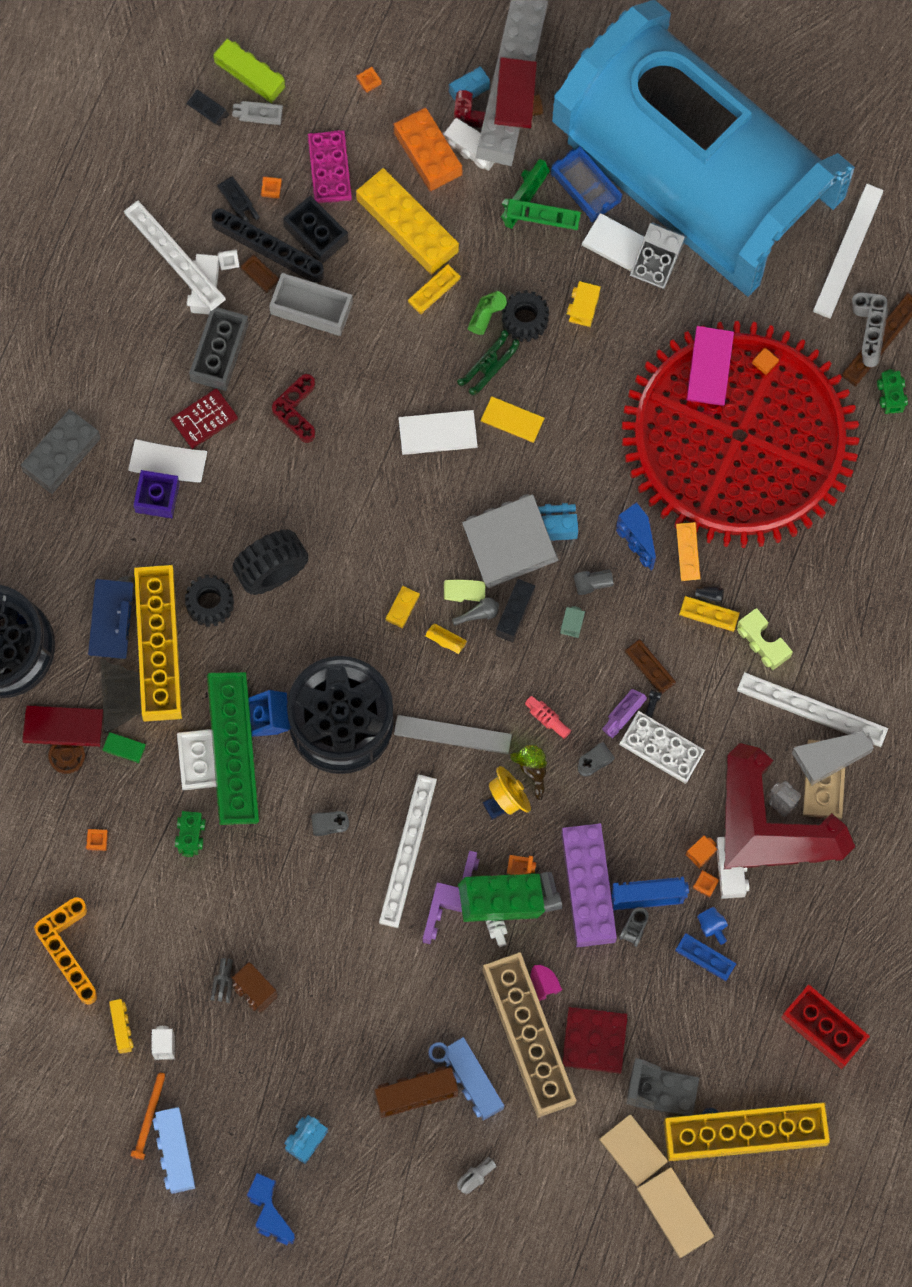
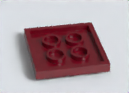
[562,1007,628,1074]

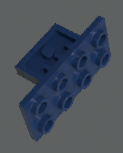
[88,579,134,659]

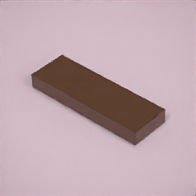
[625,639,676,694]

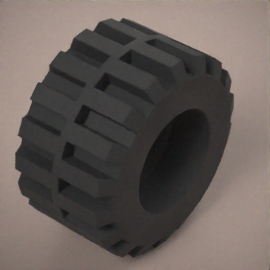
[502,290,549,342]
[185,574,234,627]

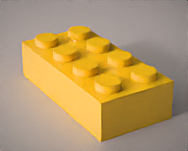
[109,999,134,1054]

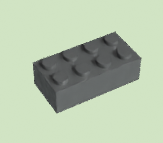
[189,307,249,391]
[21,409,101,494]

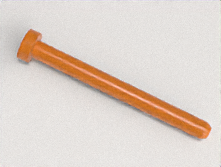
[130,1072,165,1160]

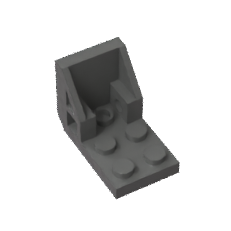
[626,1058,699,1116]

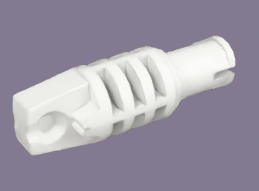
[486,920,508,947]

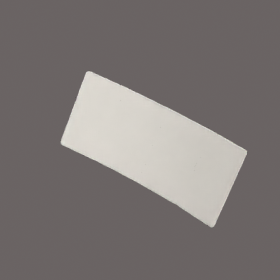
[128,439,207,483]

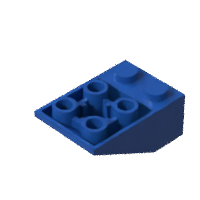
[616,502,656,570]

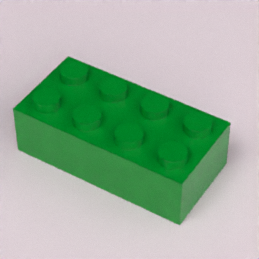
[458,874,545,922]

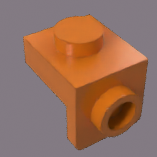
[507,855,536,875]

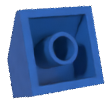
[248,690,290,737]

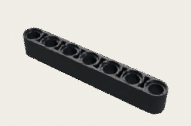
[211,208,324,283]

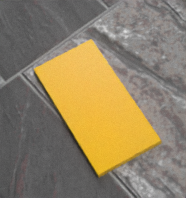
[481,396,545,443]

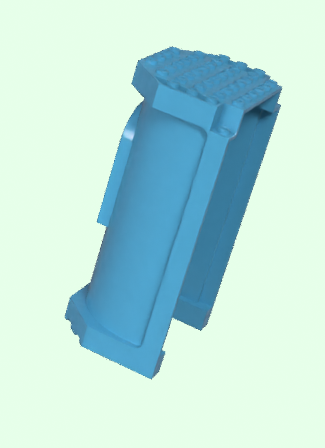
[552,0,855,297]

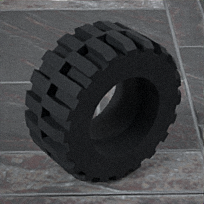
[233,529,308,595]

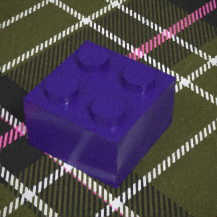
[134,470,180,519]

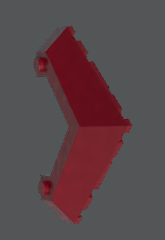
[724,743,855,870]

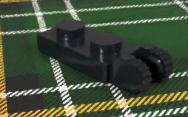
[217,176,260,223]

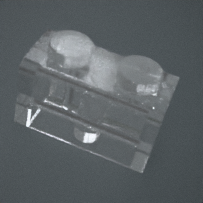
[769,781,801,817]

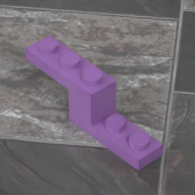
[423,851,480,944]

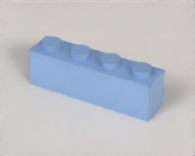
[153,1107,196,1194]

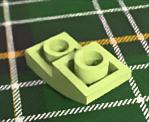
[444,580,485,602]

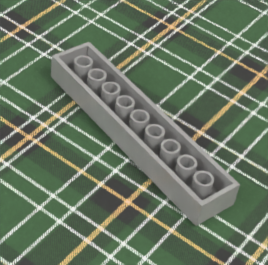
[476,0,548,166]

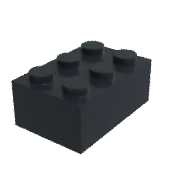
[283,195,348,264]

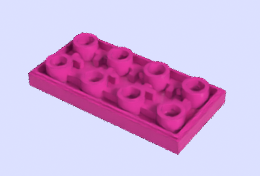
[308,130,352,203]
[687,326,734,406]

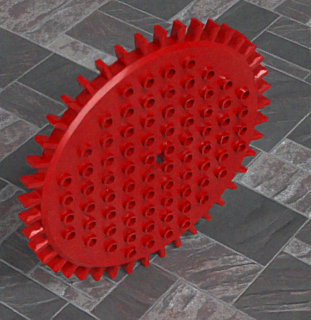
[621,321,859,548]

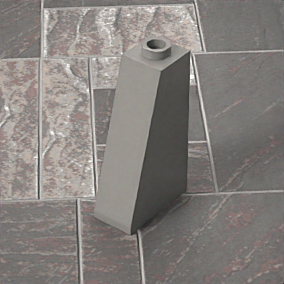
[792,731,874,785]

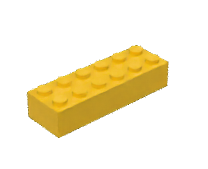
[356,168,459,275]

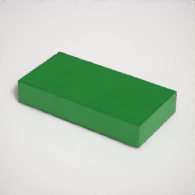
[103,732,146,763]

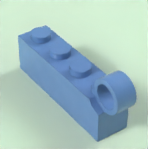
[429,1037,504,1121]

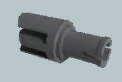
[210,958,233,1003]

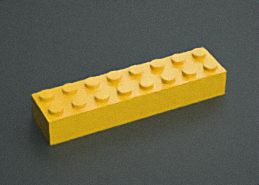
[134,565,182,722]
[664,1103,830,1161]

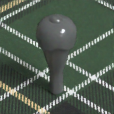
[452,597,499,626]

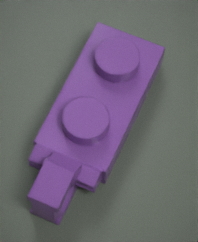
[602,689,647,738]

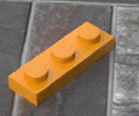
[676,522,701,581]

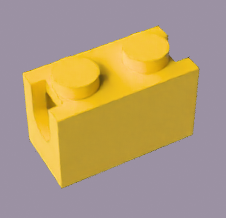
[567,281,601,327]

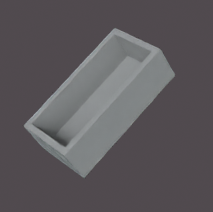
[269,273,353,336]

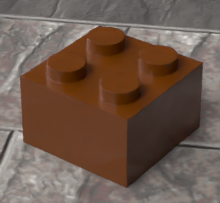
[232,962,278,1013]

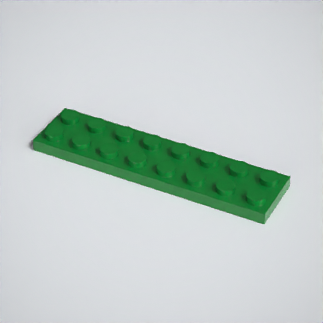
[207,672,259,825]

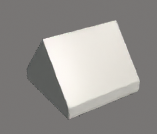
[218,249,239,270]

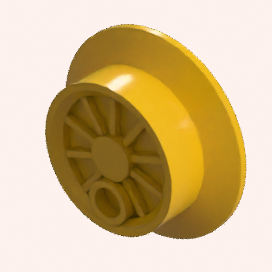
[489,766,531,815]

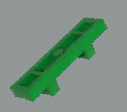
[501,159,550,229]
[505,199,581,230]

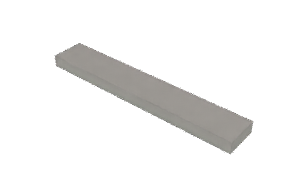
[394,715,512,754]

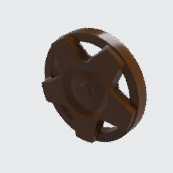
[48,744,85,774]

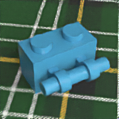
[538,503,578,541]
[284,1115,328,1164]

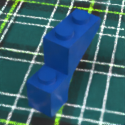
[247,1173,295,1245]

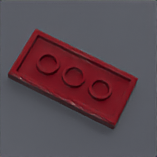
[494,57,537,129]
[22,706,104,747]

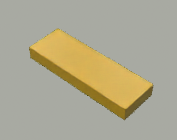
[408,264,461,314]
[679,596,740,632]

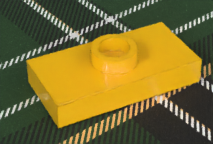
[425,623,467,654]

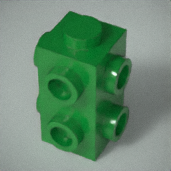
[877,369,908,414]
[175,811,206,857]

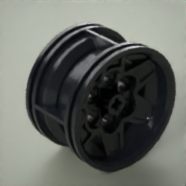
[0,585,55,698]
[287,656,393,774]

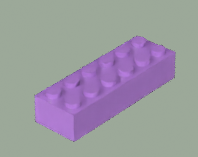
[561,824,617,947]

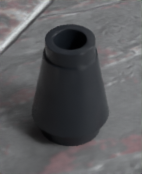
[695,586,724,605]

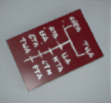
[170,388,238,449]

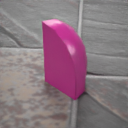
[530,965,562,1001]

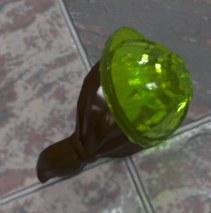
[510,745,547,800]

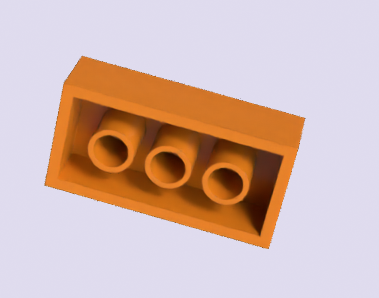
[394,107,462,192]

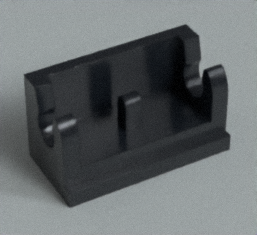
[186,89,230,126]

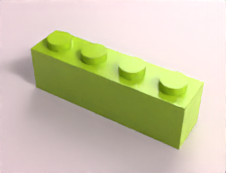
[213,39,285,103]

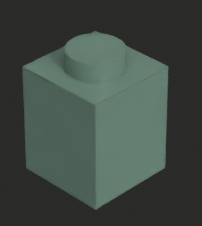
[560,606,585,638]

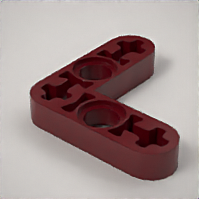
[454,90,486,128]
[272,374,316,443]

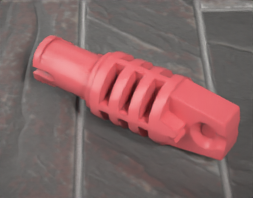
[525,696,571,739]

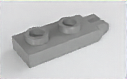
[232,101,283,125]

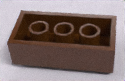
[374,1066,458,1119]

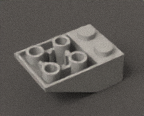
[630,222,687,289]

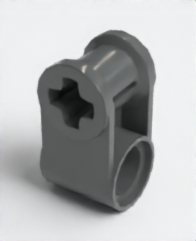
[577,742,615,777]
[311,811,349,836]
[619,907,649,947]

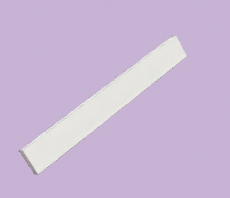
[813,184,884,318]
[124,201,226,311]
[737,672,888,747]
[379,774,437,928]

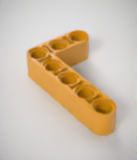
[35,897,97,1005]

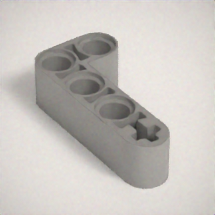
[852,293,888,367]

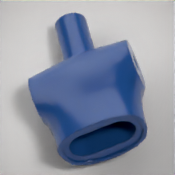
[697,907,728,945]

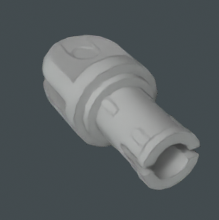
[457,1157,496,1194]

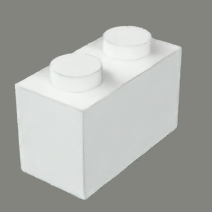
[152,1026,175,1060]

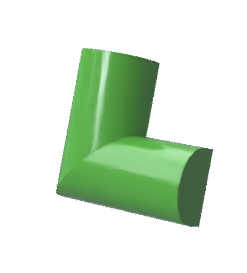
[468,291,507,335]

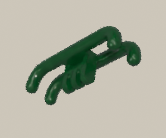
[457,330,520,396]

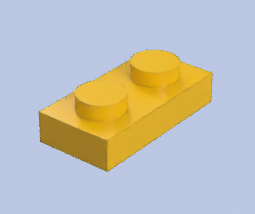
[386,586,420,628]

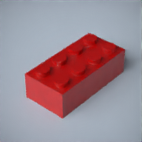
[781,984,870,1069]

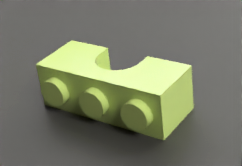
[737,608,793,670]

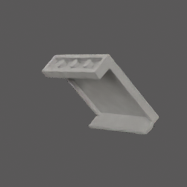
[462,494,559,588]

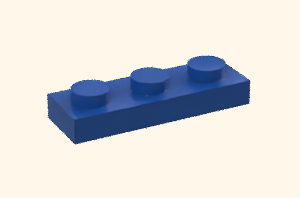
[675,933,736,981]

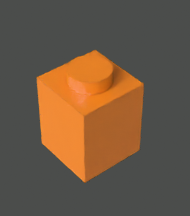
[686,836,718,869]

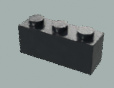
[496,579,535,643]

